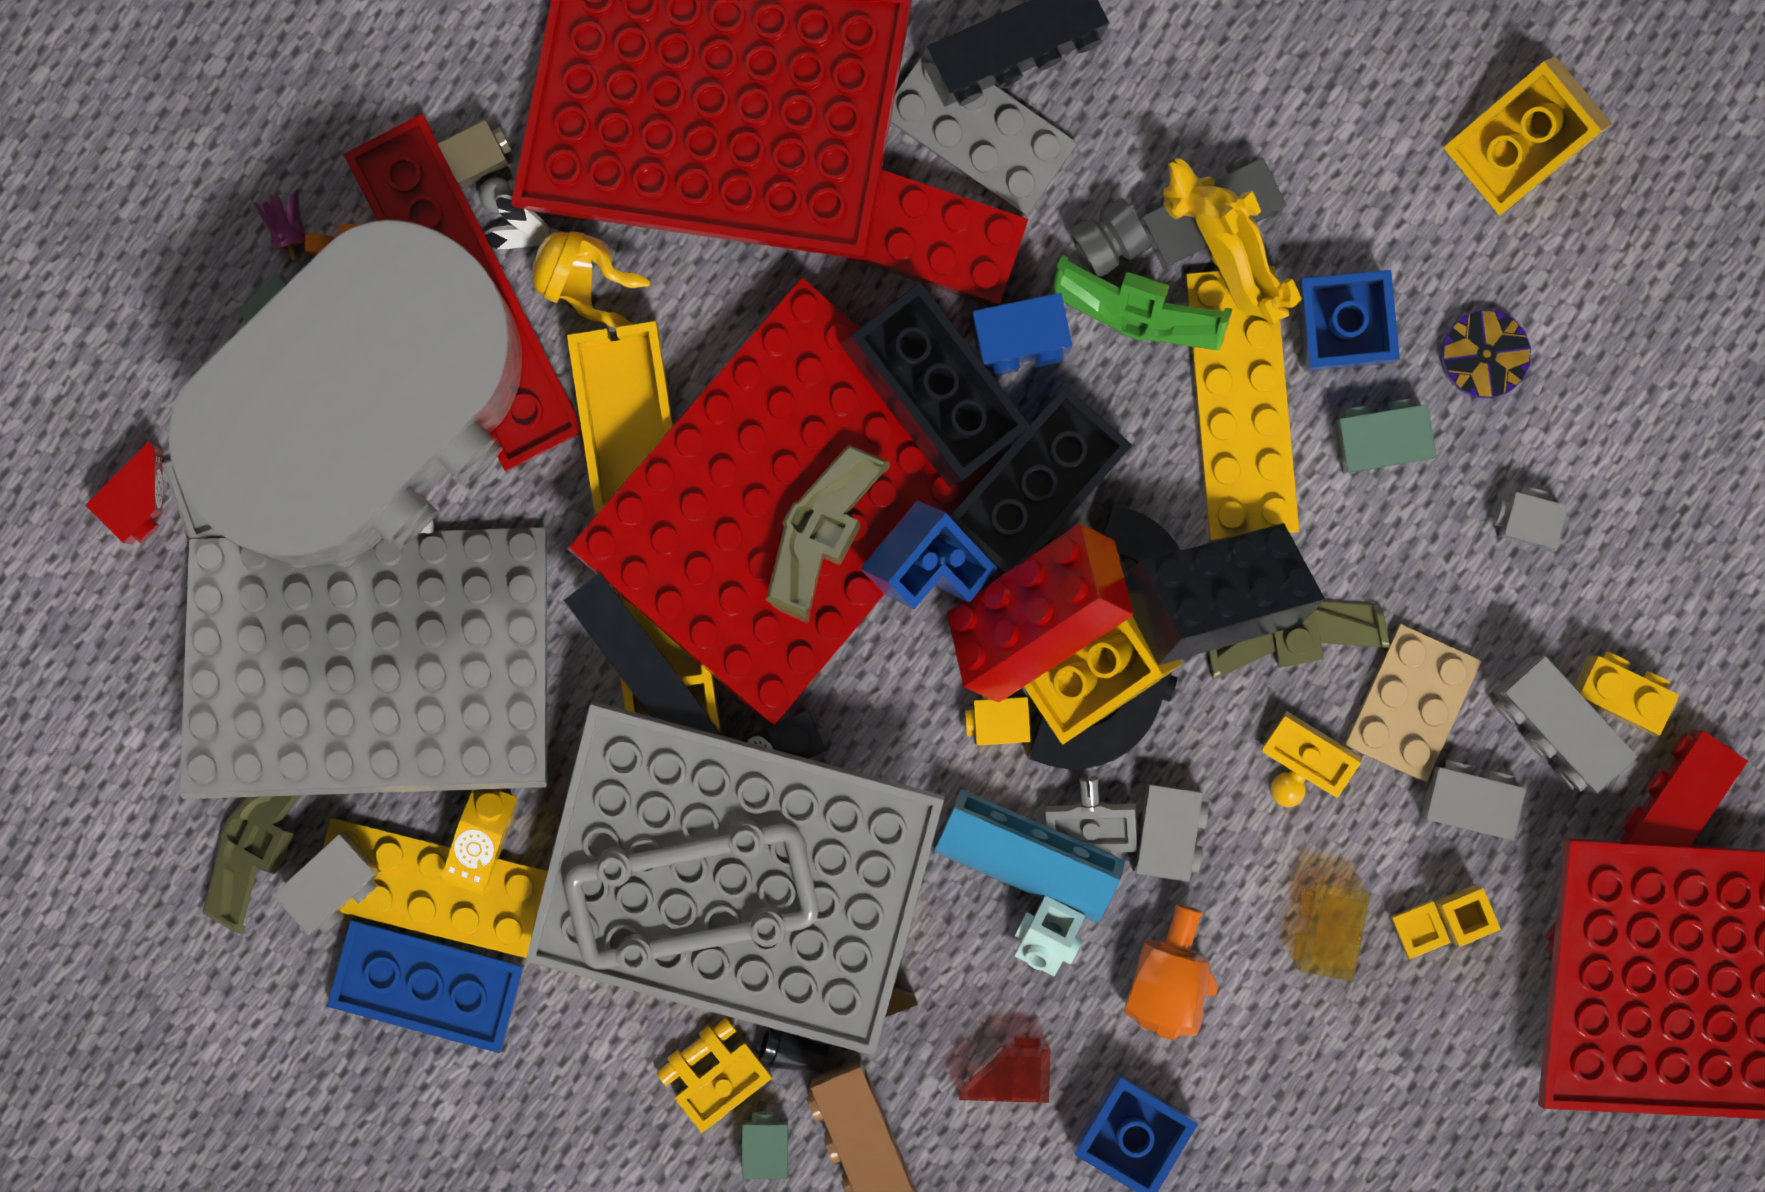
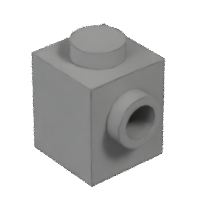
[1494,486,1568,550]

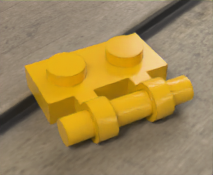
[656,1017,773,1133]

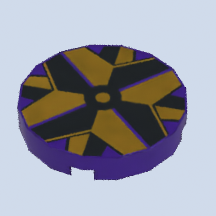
[1441,310,1531,399]

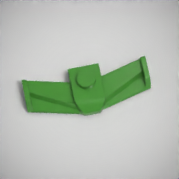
[1051,254,1233,351]

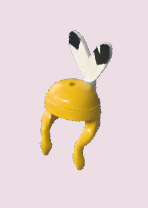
[484,194,651,329]

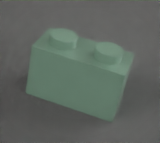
[1334,398,1437,474]

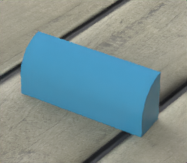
[933,789,1125,923]

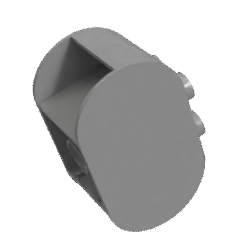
[169,221,522,566]

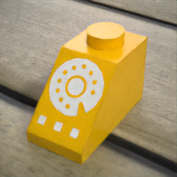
[441,789,518,896]

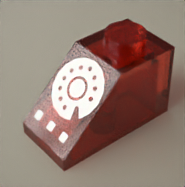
[958,1035,1051,1103]

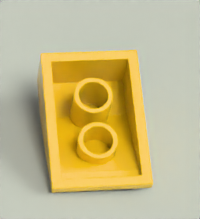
[1443,56,1612,216]
[1024,616,1183,745]

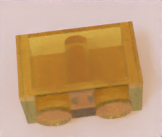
[1290,880,1370,982]

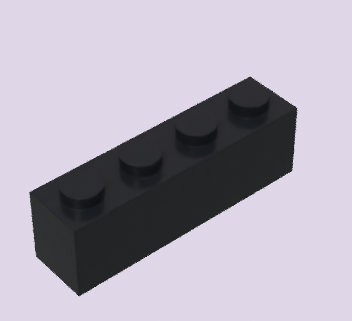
[921,0,1109,107]

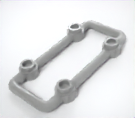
[564,820,819,973]

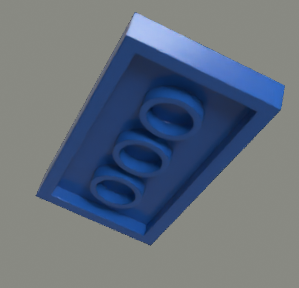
[327,919,525,1053]

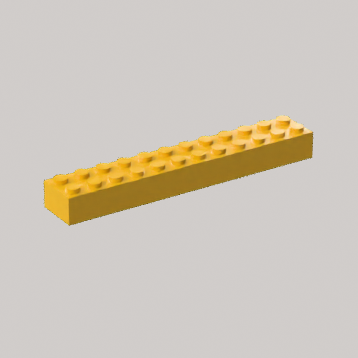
[567,321,723,735]

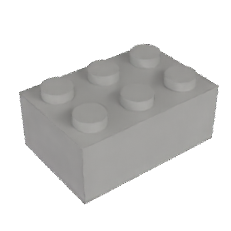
[1491,656,1638,794]

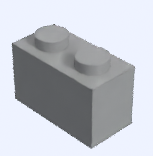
[1421,760,1527,841]
[1134,784,1209,882]
[272,832,382,935]

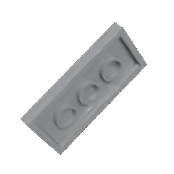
[890,42,1078,217]

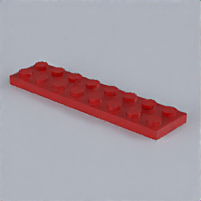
[343,114,582,472]

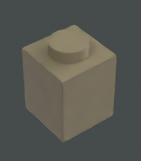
[438,119,512,189]

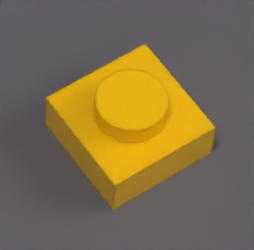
[1390,900,1451,959]

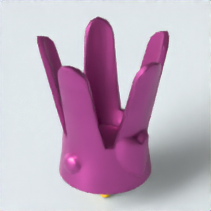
[253,190,306,260]

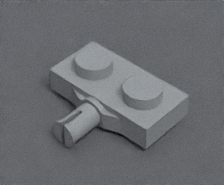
[1045,776,1138,853]

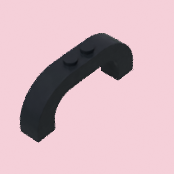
[1027,504,1184,769]

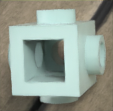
[1015,895,1085,976]

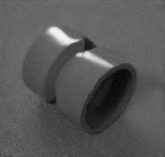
[1068,198,1151,278]

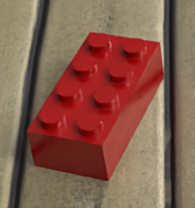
[846,170,1029,307]
[947,523,1134,703]

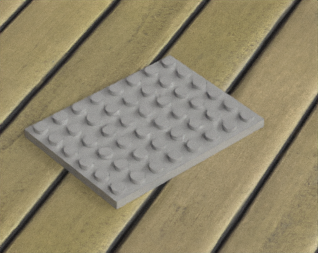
[179,527,547,799]
[526,701,945,1056]

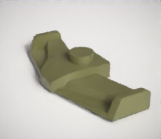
[766,444,890,623]
[1208,600,1390,679]
[203,795,300,934]

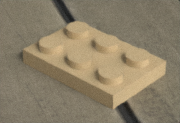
[1344,624,1481,783]

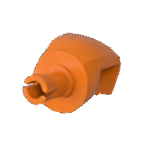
[1124,903,1218,1041]

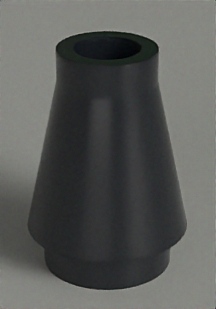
[759,1027,828,1073]

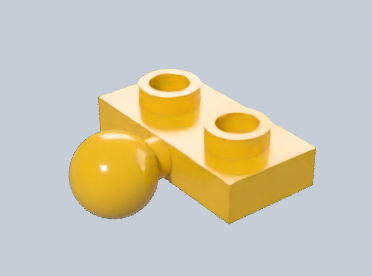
[1261,711,1362,807]

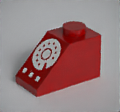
[85,442,163,544]

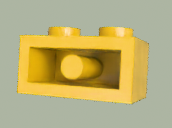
[1574,651,1679,735]

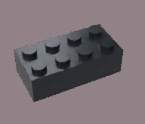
[840,282,1031,487]
[950,386,1133,574]
[1125,523,1325,665]

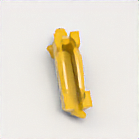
[1163,158,1302,324]

